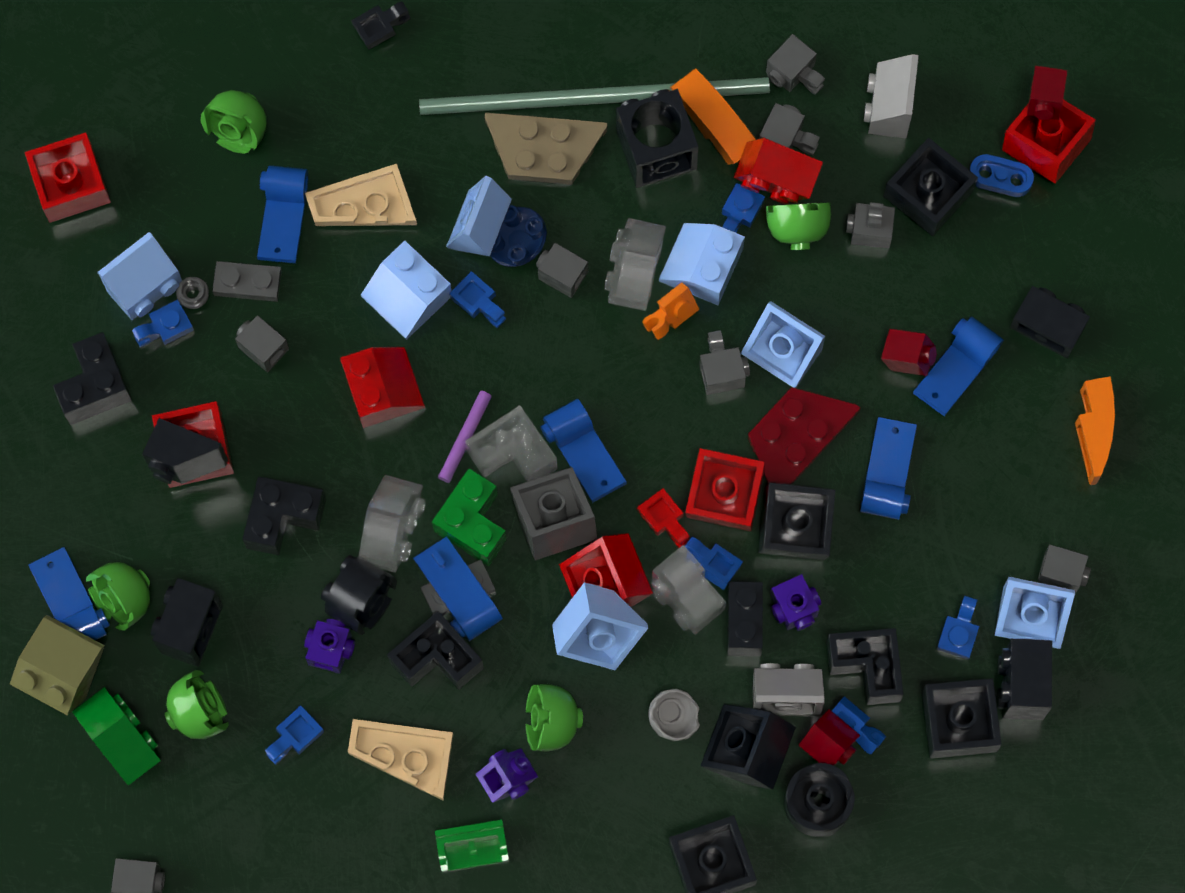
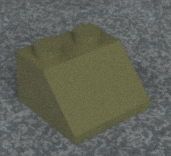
[10,615,105,715]

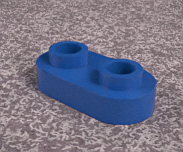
[969,154,1034,197]

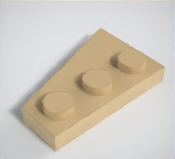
[305,164,417,226]
[348,719,454,801]

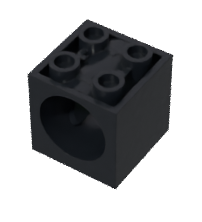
[616,89,699,188]

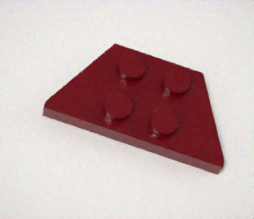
[747,387,860,485]

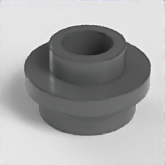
[176,277,209,309]

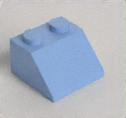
[659,223,745,305]
[98,232,182,320]
[361,241,452,340]
[552,582,648,670]

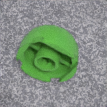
[201,90,267,154]
[766,202,831,250]
[86,562,150,631]
[165,670,228,739]
[526,684,583,752]

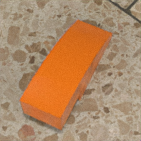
[670,68,756,165]
[1075,376,1115,486]

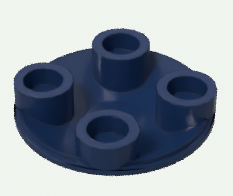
[490,205,547,267]

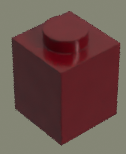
[1027,66,1067,120]
[881,329,936,376]
[799,709,860,766]

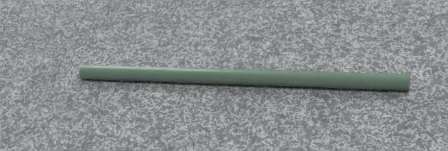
[419,77,770,115]

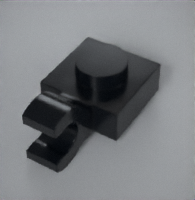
[351,1,411,50]

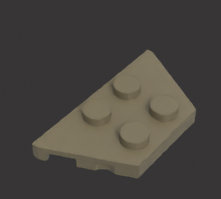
[485,112,607,185]

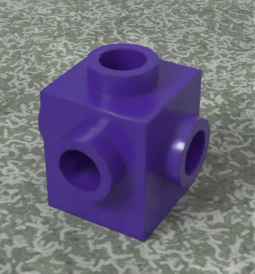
[770,574,822,631]
[304,619,355,674]
[476,748,538,803]

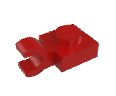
[637,488,690,550]

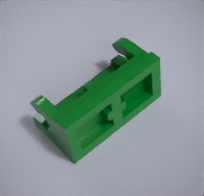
[435,820,509,872]

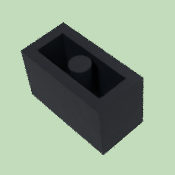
[1010,286,1090,359]
[727,582,763,656]

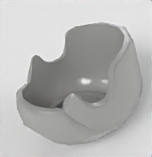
[649,688,700,741]

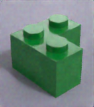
[432,469,507,567]
[72,687,161,785]

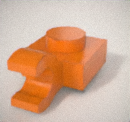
[642,282,700,340]

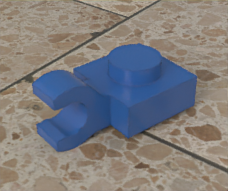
[722,183,765,233]
[449,271,506,328]
[132,299,194,347]
[680,537,743,590]
[937,596,979,659]
[832,696,886,754]
[265,706,324,765]

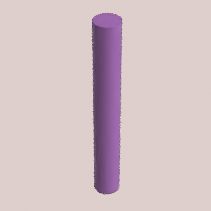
[438,391,492,483]

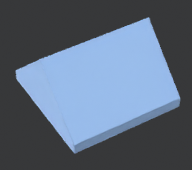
[446,176,512,256]
[741,301,825,388]
[995,577,1075,649]

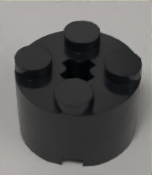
[321,555,397,635]
[784,763,855,837]

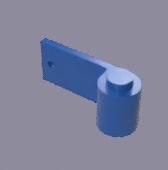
[257,165,309,263]
[913,316,1004,416]
[540,399,627,503]
[860,417,917,520]
[413,536,503,642]
[28,547,110,640]

